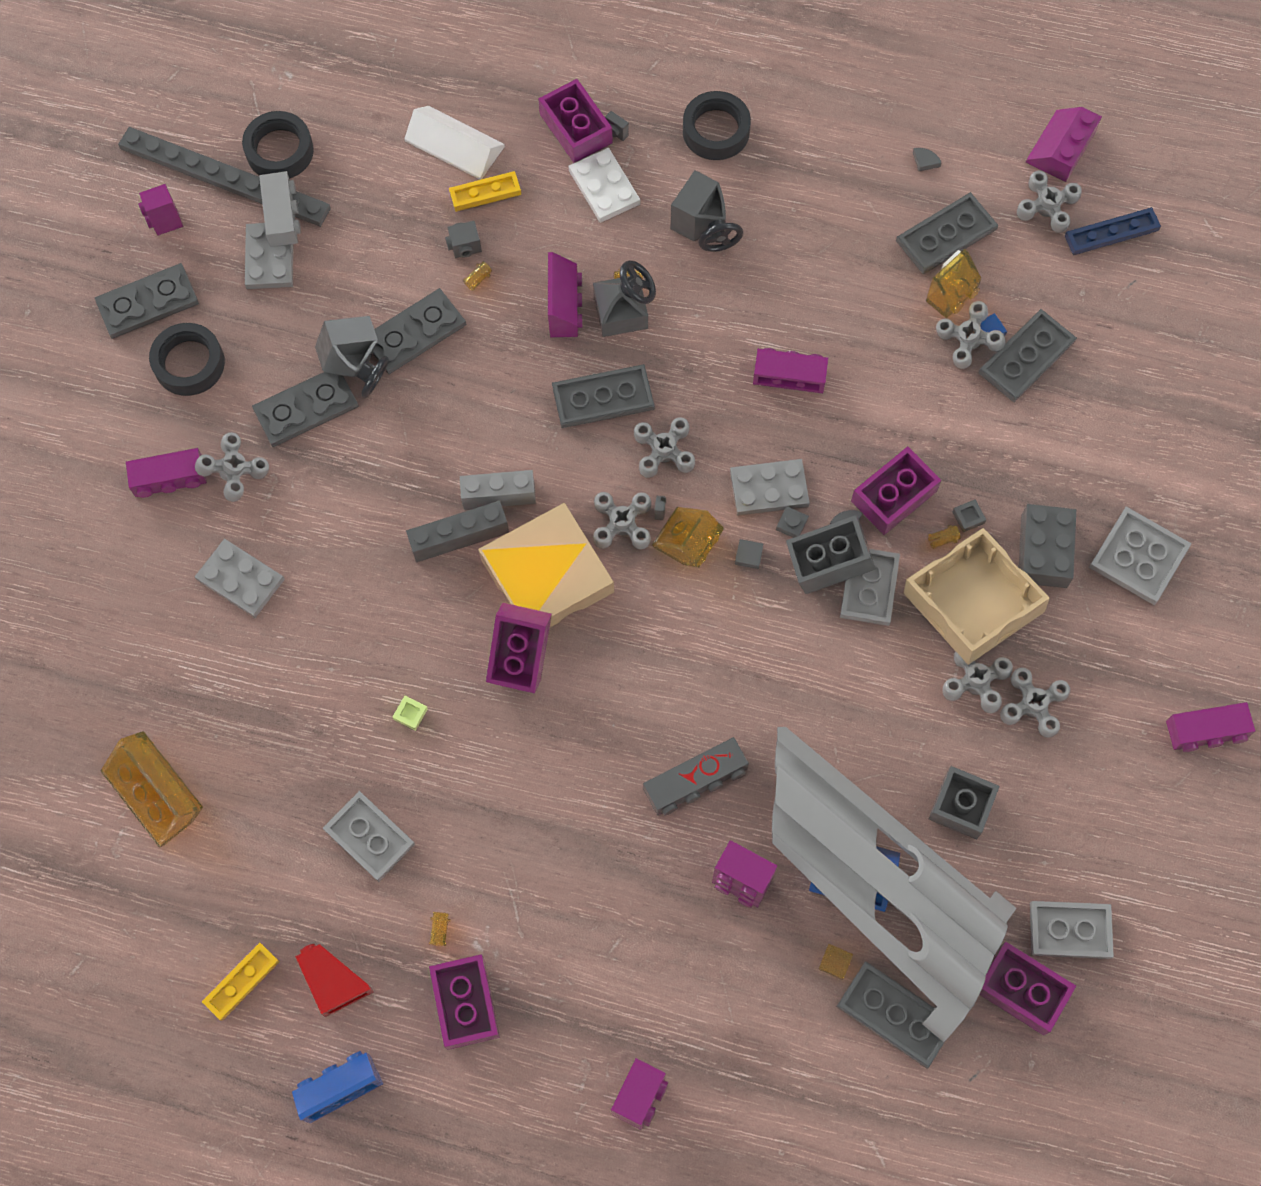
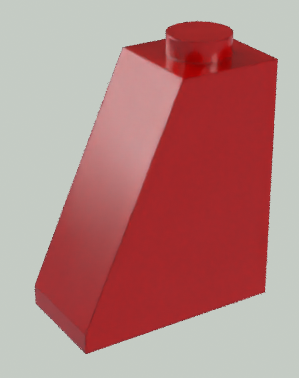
[295,944,374,1017]

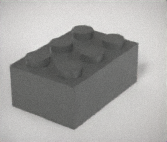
[1018,504,1077,588]
[786,515,876,594]

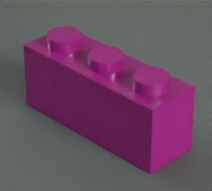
[753,348,828,394]
[126,448,207,498]
[1166,702,1256,752]

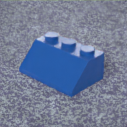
[292,1051,383,1123]

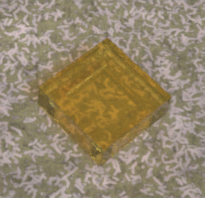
[818,944,853,980]

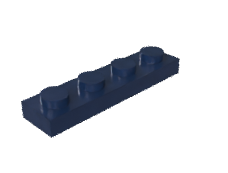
[1065,207,1161,256]

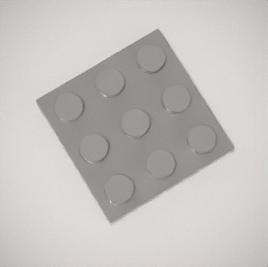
[1089,507,1191,605]

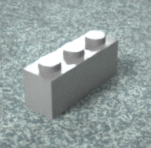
[259,171,301,247]
[460,470,536,510]

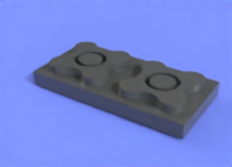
[896,192,998,274]
[94,263,199,339]
[373,288,467,374]
[978,309,1077,403]
[552,364,655,429]
[252,372,359,448]
[836,961,946,1069]

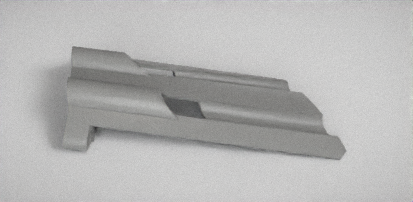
[772,727,1016,1042]

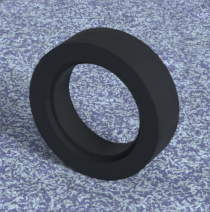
[683,91,751,160]
[242,111,314,179]
[149,323,225,396]

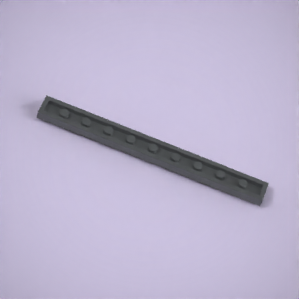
[118,127,331,227]

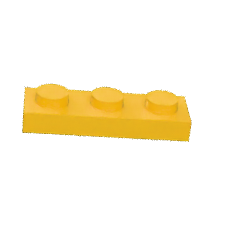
[449,171,521,212]
[202,942,280,1021]

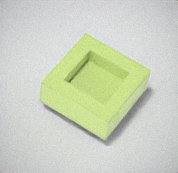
[392,696,428,731]

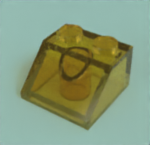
[926,249,981,319]
[652,507,725,568]

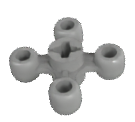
[1017,171,1082,233]
[936,301,1005,369]
[634,417,695,478]
[195,432,269,502]
[593,492,651,549]
[942,651,1013,713]
[1000,667,1070,738]

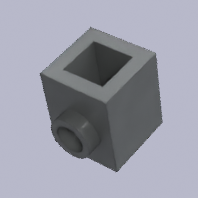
[445,221,482,258]

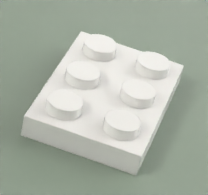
[569,148,640,223]

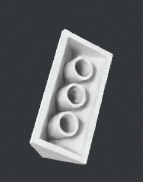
[405,106,505,180]

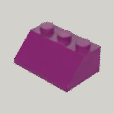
[1025,107,1102,182]
[548,252,583,338]

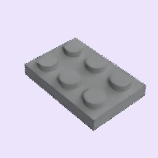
[245,223,293,289]
[730,459,810,516]
[195,538,285,618]
[840,549,900,626]
[323,791,415,882]
[1030,901,1114,959]

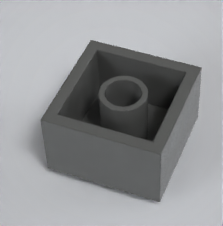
[928,766,1000,840]

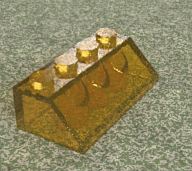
[100,731,203,847]

